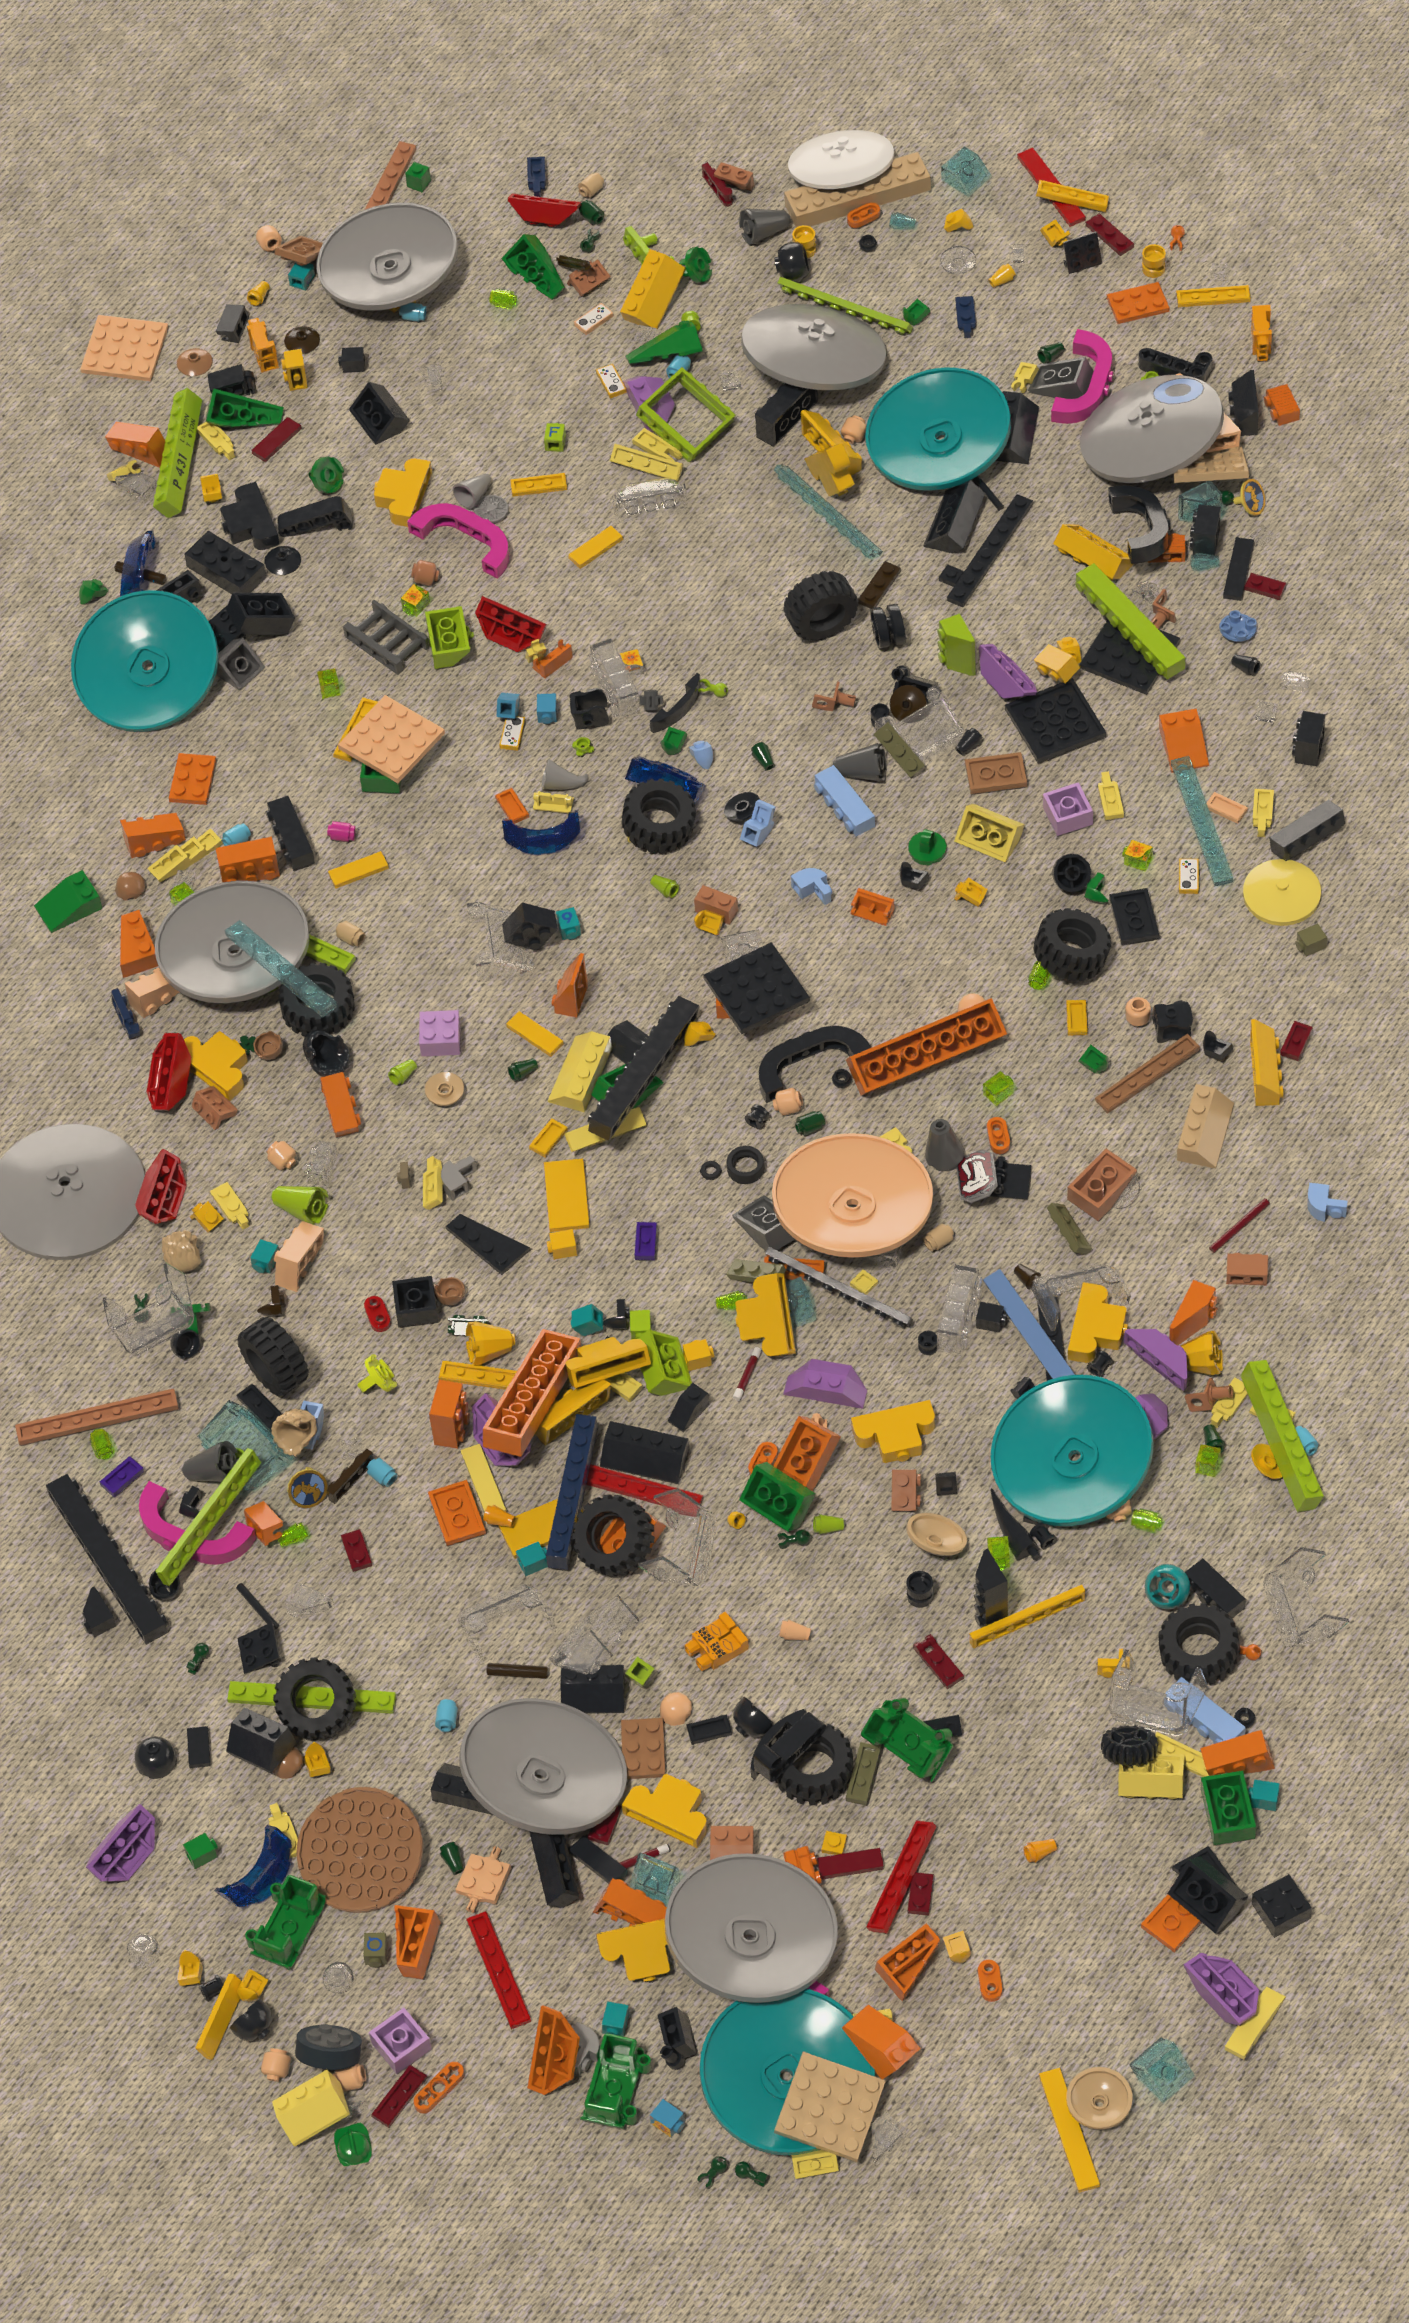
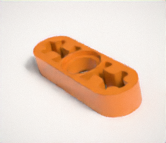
[414,2062,464,2114]

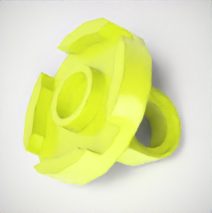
[357,1354,397,1393]

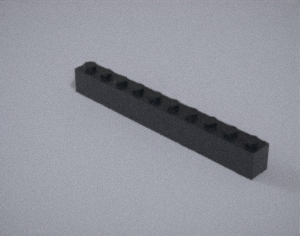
[587,996,699,1141]
[46,1474,168,1645]

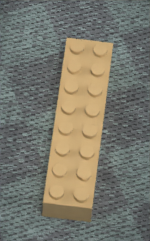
[784,152,931,228]

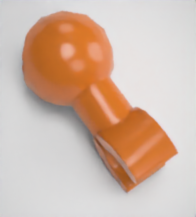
[1170,225,1185,251]
[1239,1644,1261,1660]

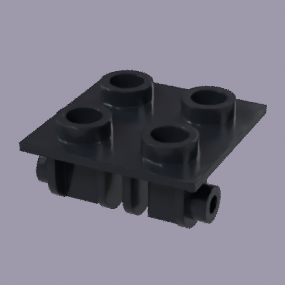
[1063,231,1102,274]
[208,606,246,653]
[990,1156,1032,1199]
[237,1622,281,1674]

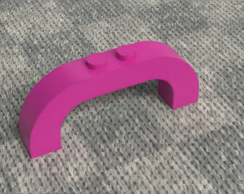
[1051,329,1114,424]
[407,503,509,579]
[139,1481,256,1565]

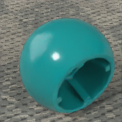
[1144,1564,1190,1610]

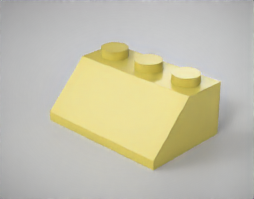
[954,804,1025,862]
[1118,1754,1184,1799]
[272,2070,350,2146]

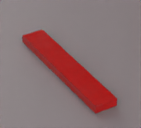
[1017,147,1086,227]
[587,1465,703,1515]
[866,1820,937,1934]
[466,1911,531,2029]

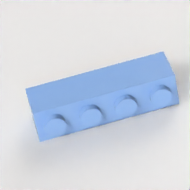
[814,765,875,837]
[1165,1677,1246,1744]

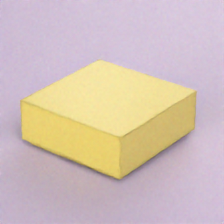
[850,1269,878,1295]

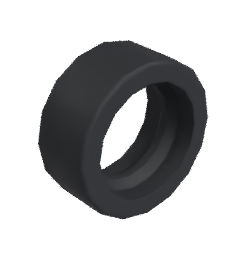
[726,1145,765,1185]

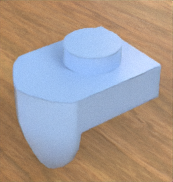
[689,741,713,770]

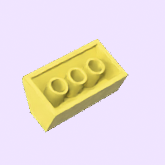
[548,1031,612,1112]

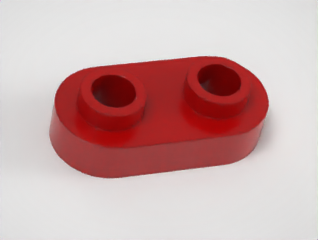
[364,1296,391,1332]

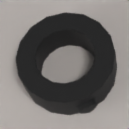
[700,1161,722,1180]

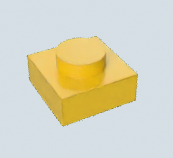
[821,1831,847,1855]

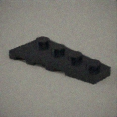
[446,1214,530,1275]

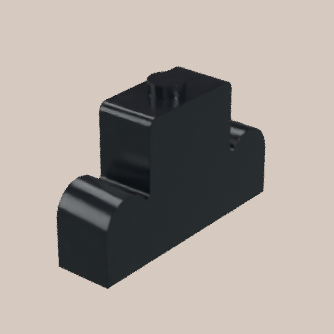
[220,481,280,550]

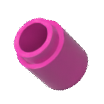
[327,821,356,842]

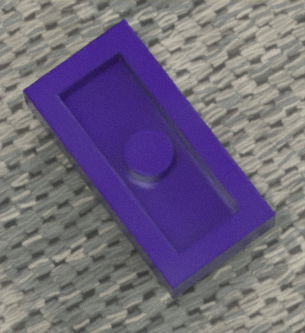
[634,1222,657,1260]
[99,1456,144,1497]

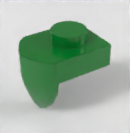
[902,299,931,325]
[79,579,108,605]
[660,727,687,755]
[1084,872,1108,903]
[1078,1044,1109,1074]

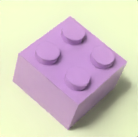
[1043,782,1093,836]
[419,1010,460,1056]
[369,2007,431,2074]

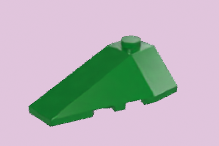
[501,234,565,300]
[625,320,703,364]
[206,388,284,427]

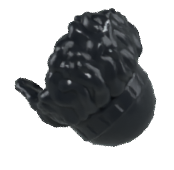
[303,1030,350,1077]

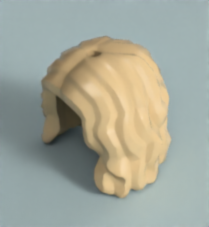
[162,1230,201,1272]
[271,1409,317,1457]

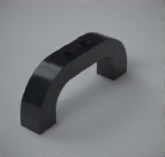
[1108,486,1170,564]
[759,1026,871,1103]

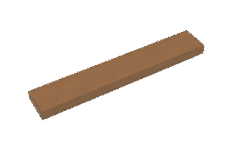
[1095,1033,1200,1114]

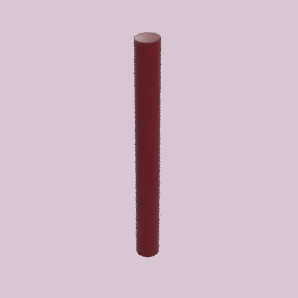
[1209,1198,1270,1253]

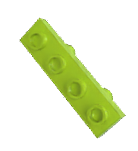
[623,226,675,265]

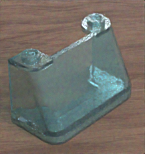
[197,1400,295,1491]

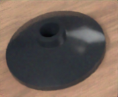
[264,546,301,575]
[724,792,760,821]

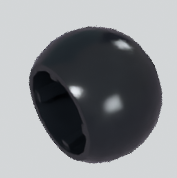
[774,242,809,281]

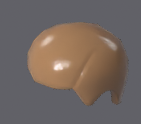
[115,872,146,900]
[253,1031,283,1060]
[434,1277,465,1306]
[273,1747,303,1779]

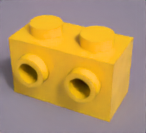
[281,349,308,391]
[1034,644,1080,684]

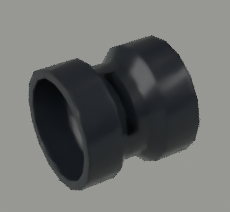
[871,703,890,729]

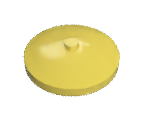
[1243,859,1321,926]

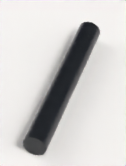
[973,475,1004,511]
[236,1583,279,1630]

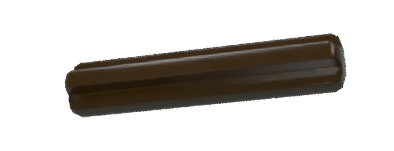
[556,255,591,271]
[114,561,167,585]
[486,1663,548,1679]

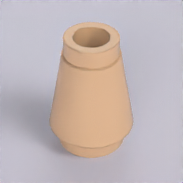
[779,1619,811,1640]

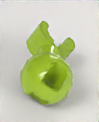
[698,679,728,697]

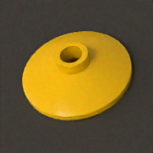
[1251,1444,1282,1479]

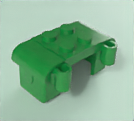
[861,1698,953,1782]
[245,1875,326,1970]
[580,2033,652,2129]

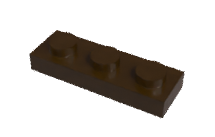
[858,561,901,609]
[327,1448,374,1504]

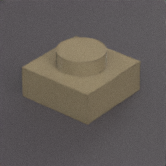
[397,1162,410,1189]

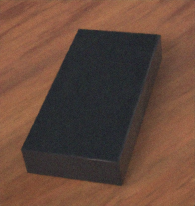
[686,1714,732,1745]
[187,1726,210,1768]

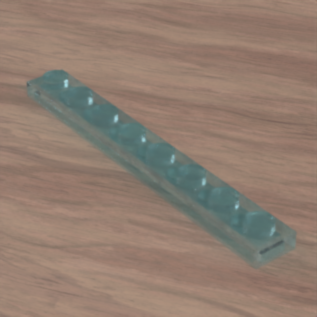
[774,464,883,558]
[1171,756,1233,887]
[225,920,338,1018]

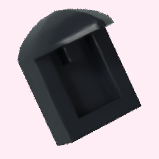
[900,862,930,890]
[1203,1031,1233,1061]
[603,1299,630,1330]
[179,1485,202,1518]

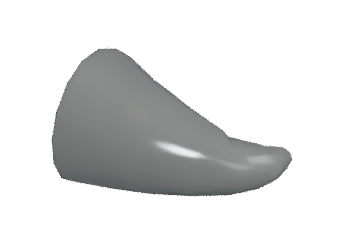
[452,474,491,509]
[541,759,588,790]

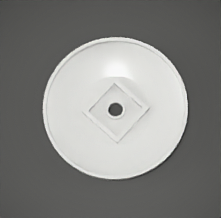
[788,130,894,189]

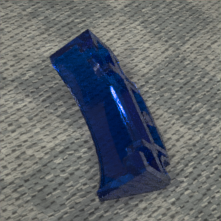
[120,530,156,597]
[625,756,706,803]
[502,810,581,855]
[214,1825,292,1907]

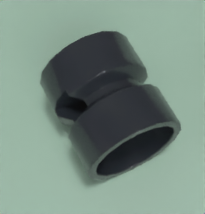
[906,1571,934,1608]

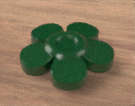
[239,1035,256,1056]

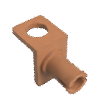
[1151,588,1176,629]
[812,681,856,711]
[1185,1378,1234,1412]

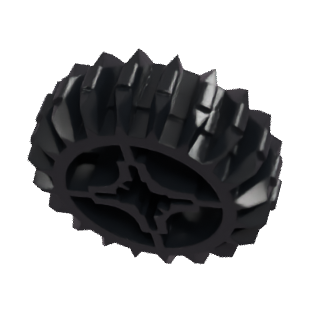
[1101,1725,1158,1767]

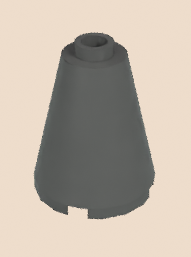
[739,208,791,244]
[833,743,887,781]
[925,1119,964,1171]
[182,1441,239,1482]

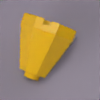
[465,1322,515,1365]
[1180,1331,1223,1375]

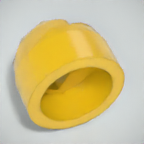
[727,1511,746,1529]

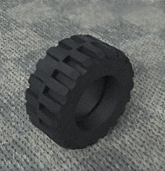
[783,571,858,641]
[621,779,696,853]
[1033,908,1112,982]
[279,963,355,1037]
[237,1317,309,1396]
[572,1494,655,1577]
[1158,1603,1240,1686]
[273,1657,356,1741]
[775,1724,854,1805]

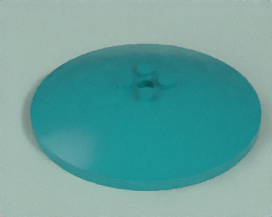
[865,367,1011,490]
[71,590,219,732]
[990,1375,1154,1526]
[699,1989,875,2155]

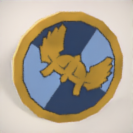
[1233,479,1265,516]
[287,1467,328,1508]

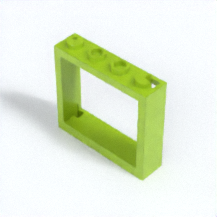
[636,367,736,462]

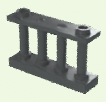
[343,600,429,675]

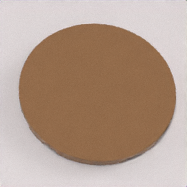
[297,1787,424,1913]

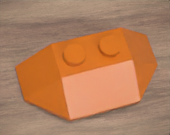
[527,2005,580,2095]

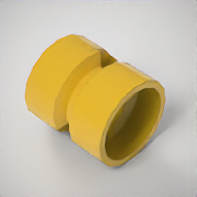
[792,225,816,258]
[1142,244,1166,278]

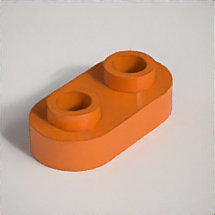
[847,202,880,228]
[987,1117,1010,1154]
[748,1442,778,1476]
[978,1960,1003,2002]

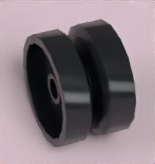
[870,603,906,649]

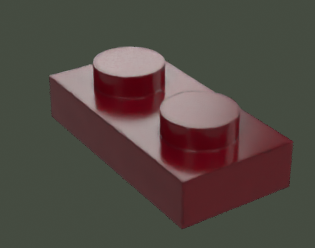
[1244,573,1286,600]
[1280,1021,1313,1061]
[341,1529,372,1572]
[588,1805,622,1845]
[907,1872,934,1916]

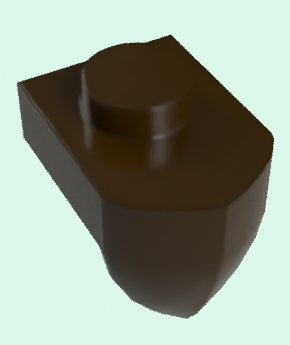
[257,1285,285,1316]

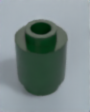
[579,200,604,225]
[795,1111,825,1136]

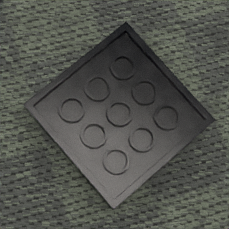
[1079,619,1180,695]
[1005,678,1106,763]
[703,942,810,1035]

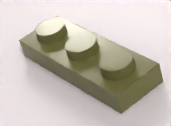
[874,721,925,778]
[1047,1203,1092,1254]
[726,1259,786,1282]
[846,1742,881,1805]

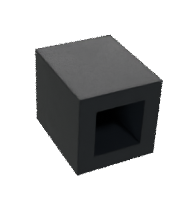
[338,347,365,373]
[976,1301,1007,1333]

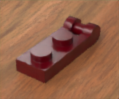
[701,162,733,207]
[913,1634,964,1689]

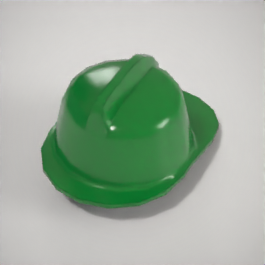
[334,2123,372,2166]

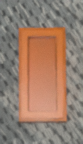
[495,788,529,825]

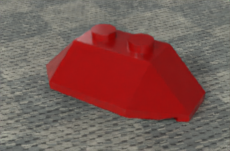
[508,193,581,227]
[475,596,547,652]
[146,1033,192,1111]
[135,1149,186,1224]

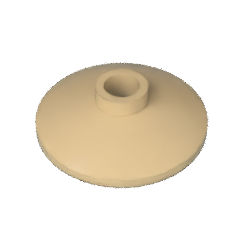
[425,1072,464,1106]

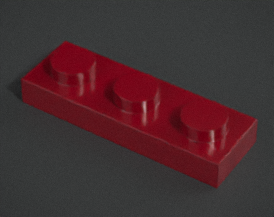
[1085,213,1134,256]

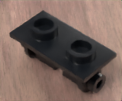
[923,1714,962,1737]

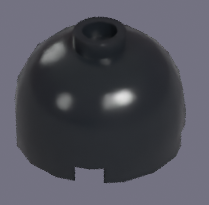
[1052,853,1092,892]
[733,1697,774,1738]
[134,1736,177,1779]
[230,1999,272,2041]

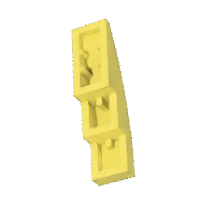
[147,828,223,882]
[564,1107,647,1152]
[1225,1987,1286,2060]

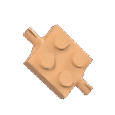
[455,1846,512,1913]

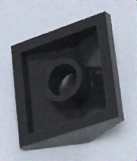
[607,1020,649,1064]

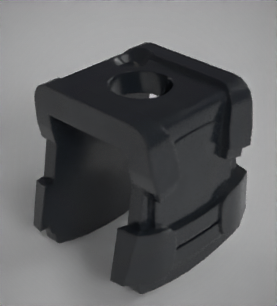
[569,688,609,729]
[1152,1000,1193,1043]

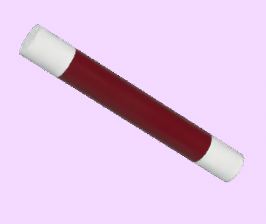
[732,1347,762,1401]
[620,1844,669,1869]

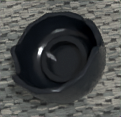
[170,1329,200,1359]
[149,1570,180,1601]

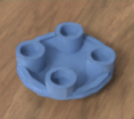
[1219,610,1257,642]

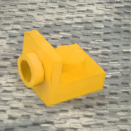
[954,877,988,907]

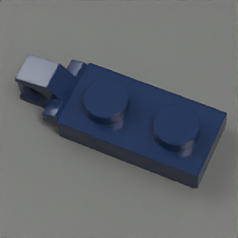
[527,156,546,197]
[955,296,976,338]
[111,988,140,1039]

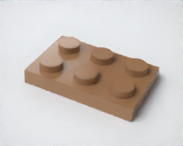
[275,236,323,265]
[965,752,1027,794]
[621,1718,665,1779]

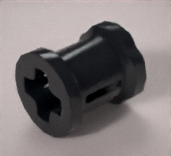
[1087,1350,1113,1377]
[1030,1522,1057,1550]
[198,1975,223,2001]

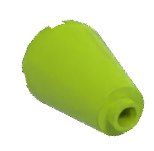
[271,1186,328,1225]

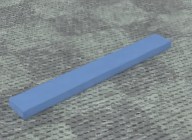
[983,1269,1075,1379]

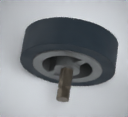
[295,2024,362,2072]

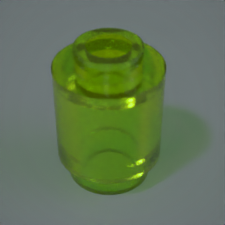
[489,288,517,309]
[1028,961,1051,990]
[89,1429,115,1460]
[1131,1508,1163,1533]

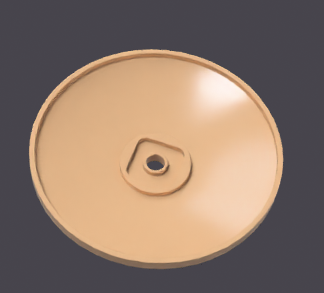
[772,1133,933,1257]

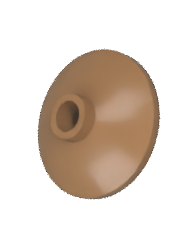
[177,348,213,376]

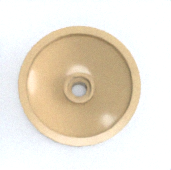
[906,1513,967,1556]
[1066,2067,1132,2129]

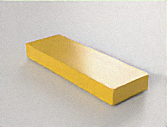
[510,473,567,497]
[568,526,623,569]
[328,851,389,889]
[506,1011,564,1057]

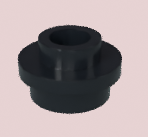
[859,235,877,252]
[832,1069,852,1088]
[1234,1708,1255,1728]

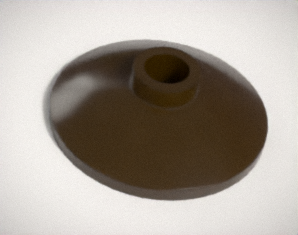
[284,326,320,354]
[890,685,927,723]

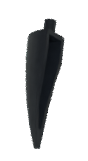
[990,1488,1040,1561]

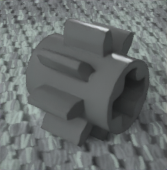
[639,690,663,710]

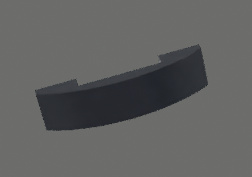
[650,673,701,733]
[750,1709,807,1780]

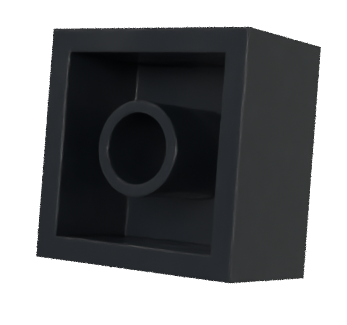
[1189,504,1221,559]
[1292,711,1326,767]
[502,902,558,950]
[392,1276,438,1328]
[1252,1874,1312,1938]

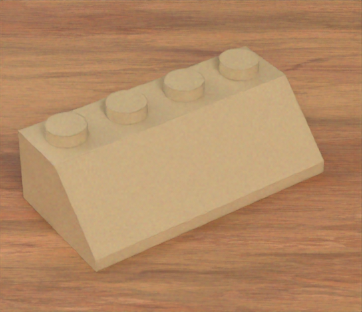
[1177,1084,1234,1169]

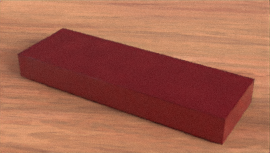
[251,417,302,463]
[817,1848,884,1880]
[371,2065,428,2128]

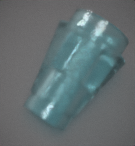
[889,211,916,229]
[1191,553,1219,571]

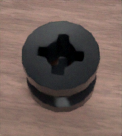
[745,1104,769,1129]
[918,1330,938,1355]

